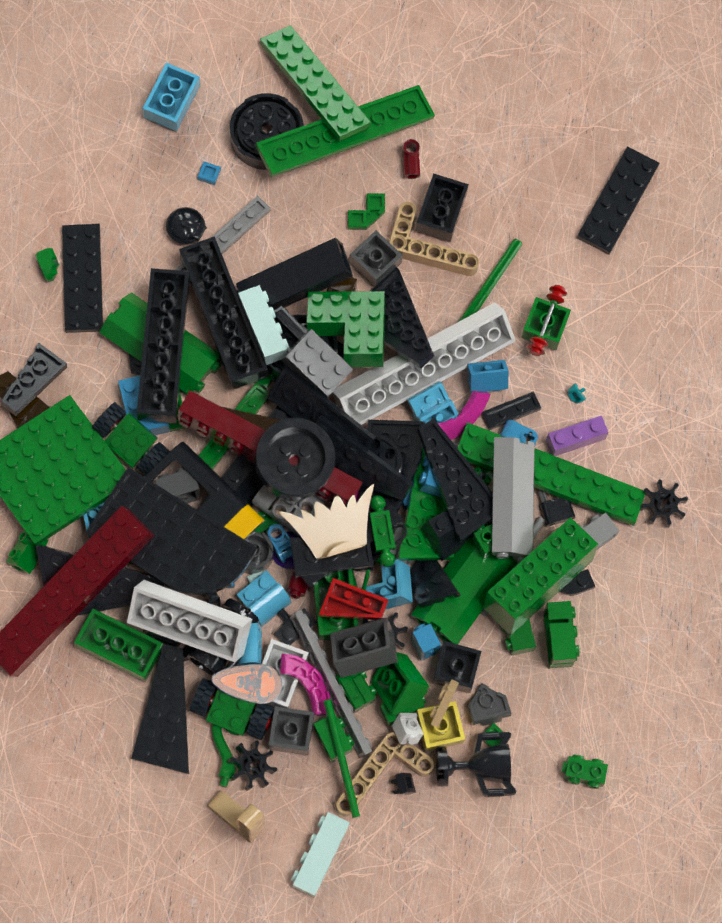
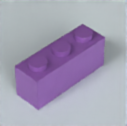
[546,415,609,456]

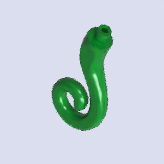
[211,721,250,788]

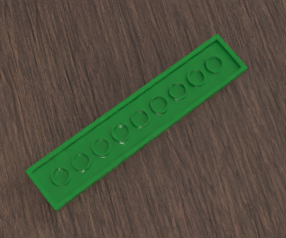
[255,85,435,178]
[458,422,645,526]

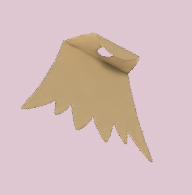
[279,484,374,559]

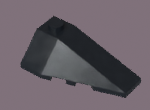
[421,510,470,561]

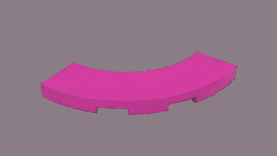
[438,390,491,440]
[280,654,331,715]

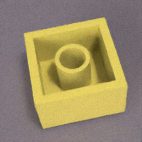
[416,701,465,752]

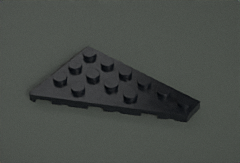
[371,267,434,368]
[36,545,165,616]

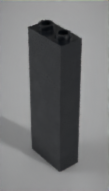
[236,238,353,310]

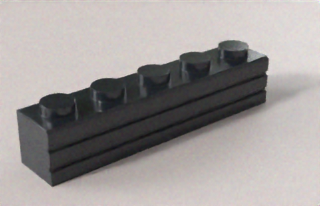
[274,306,307,343]

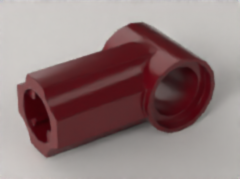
[402,139,420,179]

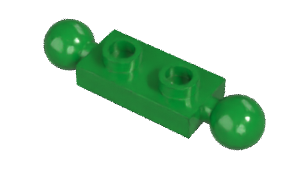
[370,496,396,567]

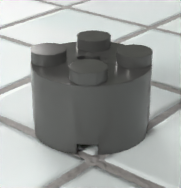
[244,531,273,575]

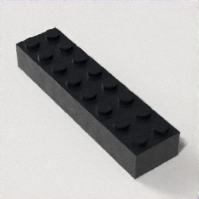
[179,236,268,390]
[137,268,189,423]

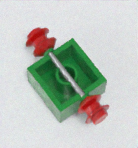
[521,285,571,356]

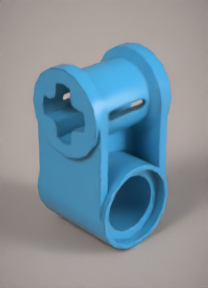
[500,420,538,445]
[268,524,292,563]

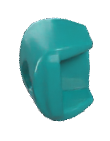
[567,383,586,404]

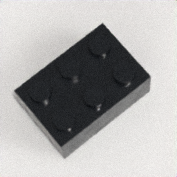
[415,173,469,242]

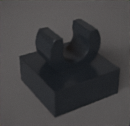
[390,773,416,795]

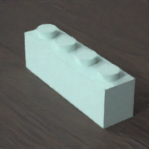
[238,285,289,365]
[291,812,350,898]

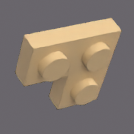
[430,680,459,728]

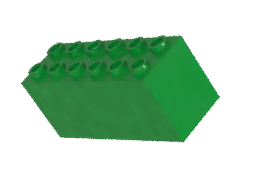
[483,517,598,635]

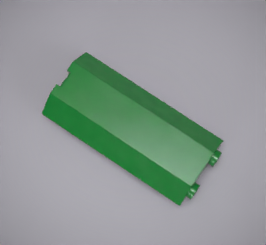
[99,292,221,394]
[411,525,517,644]

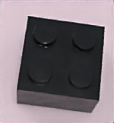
[432,641,482,693]

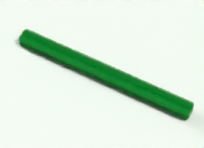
[459,238,522,321]

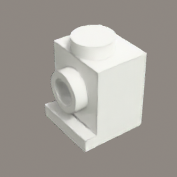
[392,713,423,745]

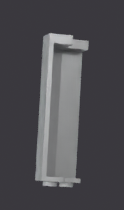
[492,437,535,563]

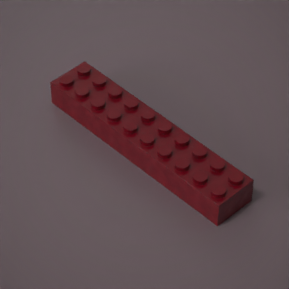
[177,390,363,507]
[0,506,155,677]

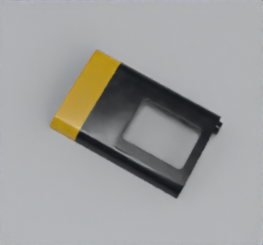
[145,441,265,540]

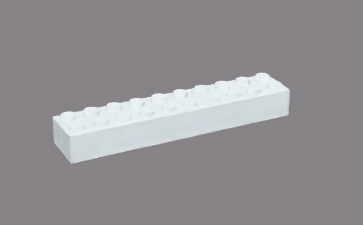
[332,303,516,425]

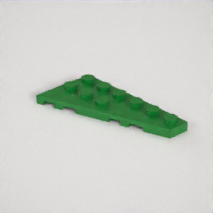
[397,448,454,561]

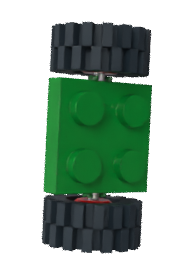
[92,402,170,476]
[189,678,275,740]

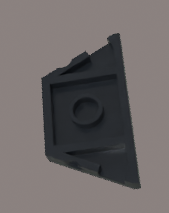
[410,560,461,608]

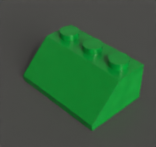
[370,652,429,715]

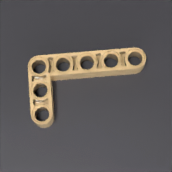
[390,201,479,276]
[336,732,434,817]
[207,790,265,843]

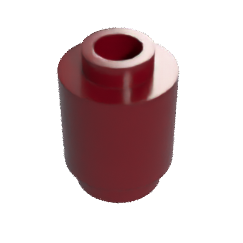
[286,571,308,599]

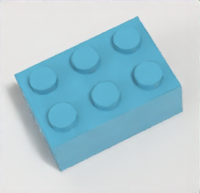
[143,63,200,132]

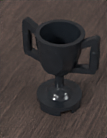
[183,598,259,676]
[436,732,516,797]

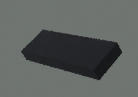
[482,391,541,431]

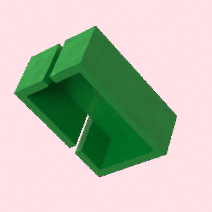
[543,601,580,669]

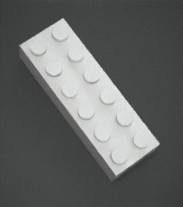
[127,580,252,662]

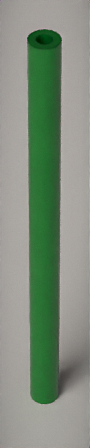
[323,699,360,818]

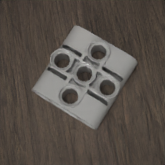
[251,485,325,537]

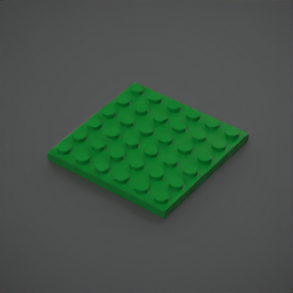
[0,395,126,546]

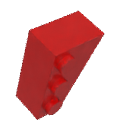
[319,578,389,620]

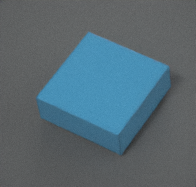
[197,161,221,185]

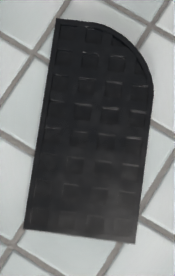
[85,467,259,595]

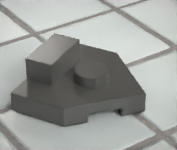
[468,683,511,726]

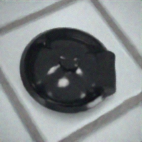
[166,207,207,244]

